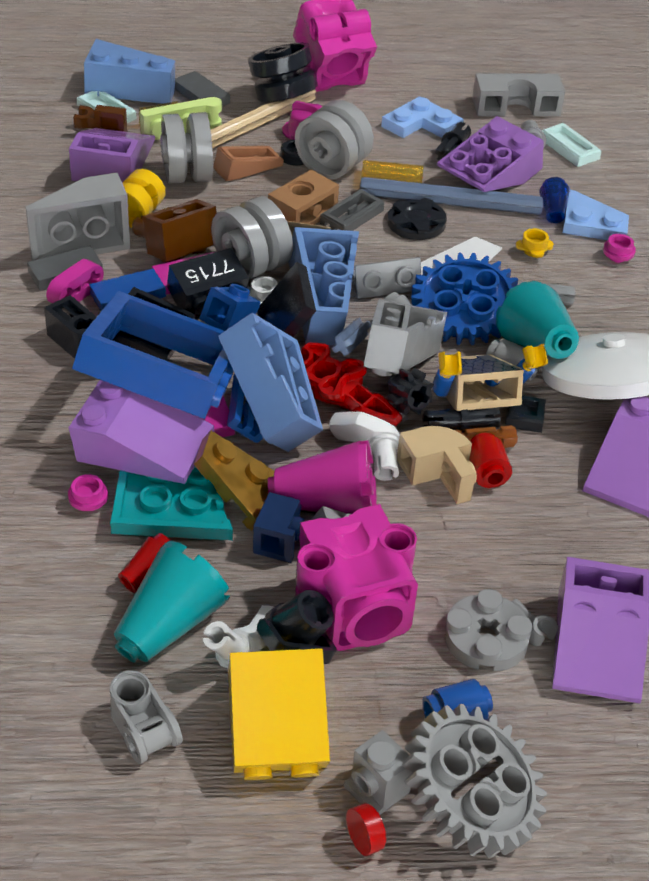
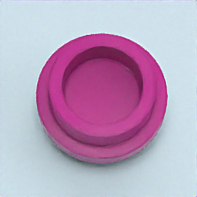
[603,234,636,263]
[68,474,108,511]

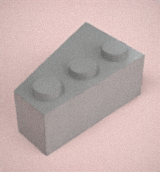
[364,299,447,376]

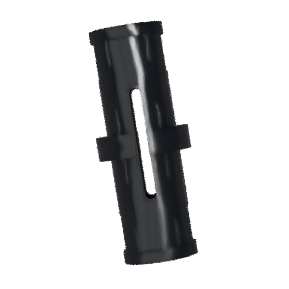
[422,407,501,433]

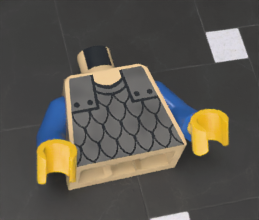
[433,344,548,411]

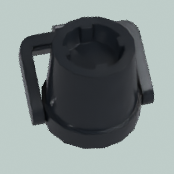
[257,590,337,664]

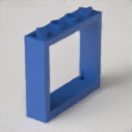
[72,291,234,419]

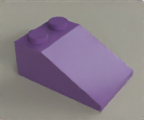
[68,380,214,484]
[582,396,649,517]

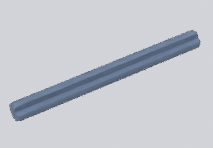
[359,177,543,215]

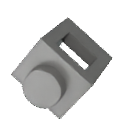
[344,730,413,815]

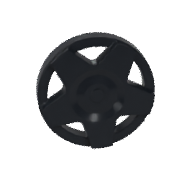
[388,198,447,240]

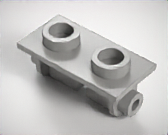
[352,257,421,299]

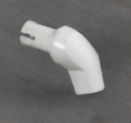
[329,412,400,481]
[203,605,274,669]

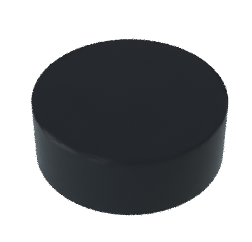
[280,140,304,166]

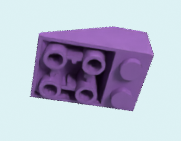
[437,116,544,192]
[69,128,155,183]
[552,557,649,704]

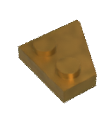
[194,430,274,531]

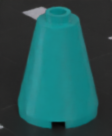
[496,281,579,359]
[114,541,230,663]

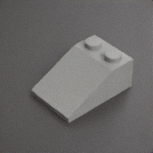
[26,172,130,261]

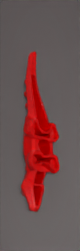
[300,342,402,427]

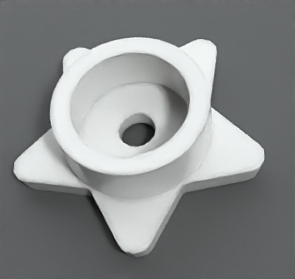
[247,276,278,304]

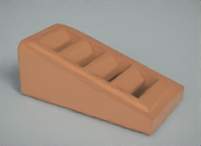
[214,146,284,181]

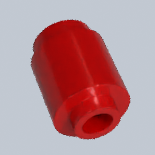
[469,433,512,488]

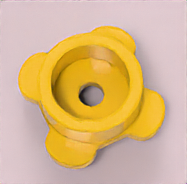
[515,228,554,258]

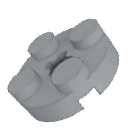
[445,589,533,671]

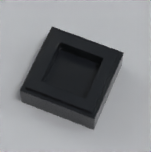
[505,395,546,433]

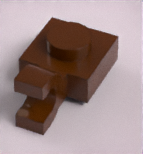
[73,105,127,132]

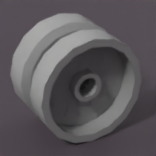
[295,100,374,179]
[160,112,213,184]
[211,196,293,280]

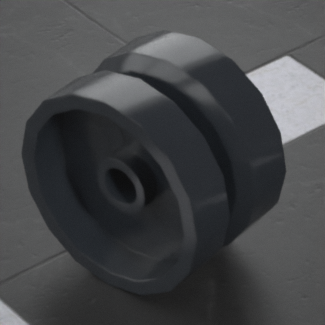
[248,42,318,102]

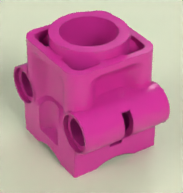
[293,0,377,92]
[295,504,418,651]

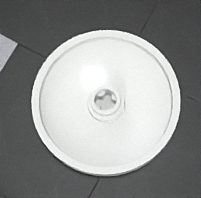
[542,332,649,400]

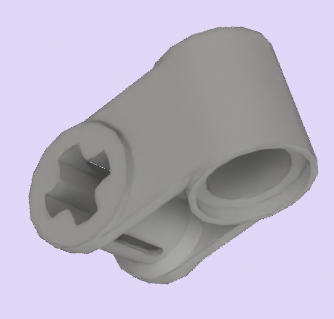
[110,670,183,764]

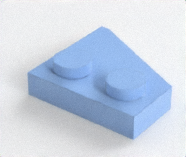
[562,190,629,240]

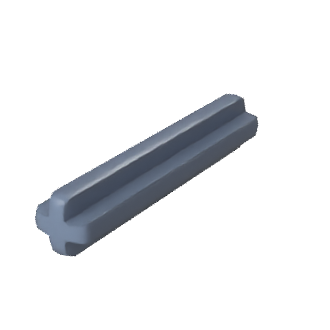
[332,317,371,356]

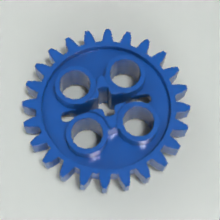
[411,252,518,346]

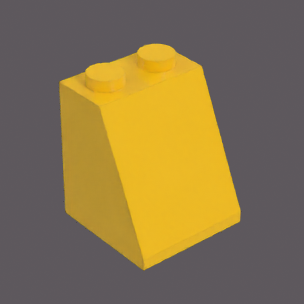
[228,649,330,780]

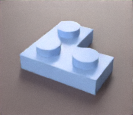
[381,96,463,138]

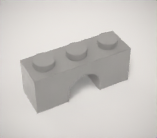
[472,73,565,116]

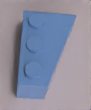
[84,39,175,105]
[218,313,323,452]

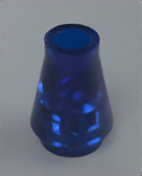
[539,177,570,223]

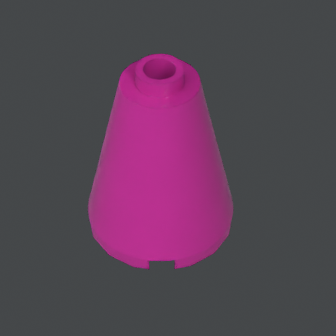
[268,440,377,514]

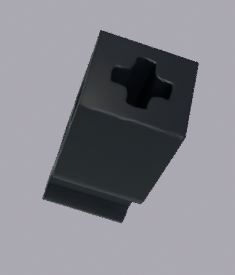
[44,295,113,358]

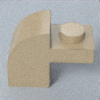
[397,426,477,504]

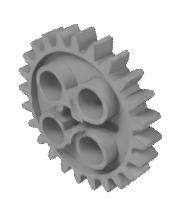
[402,704,547,858]

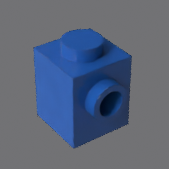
[199,284,261,331]

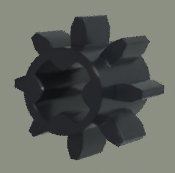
[386,368,434,415]

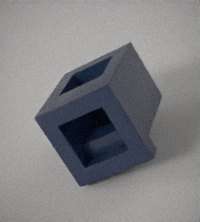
[253,492,305,563]

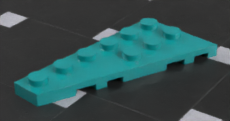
[110,466,233,541]

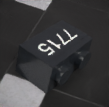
[167,248,249,314]

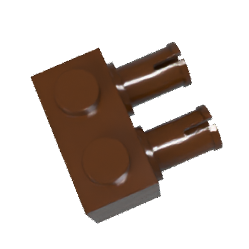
[132,199,217,263]

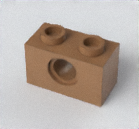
[268,169,339,225]

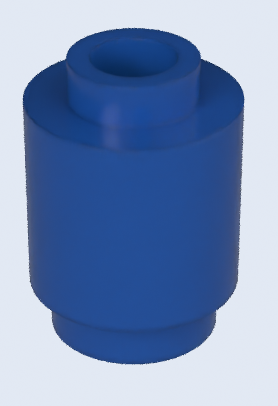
[422,679,493,720]

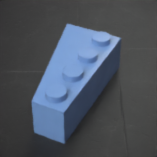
[288,227,359,345]

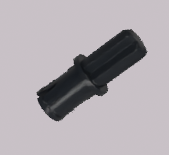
[435,122,471,161]

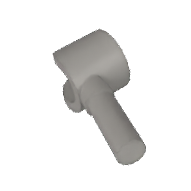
[511,599,558,646]

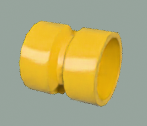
[122,169,166,228]

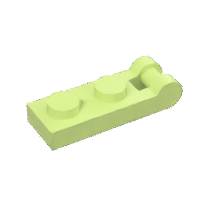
[140,97,222,140]

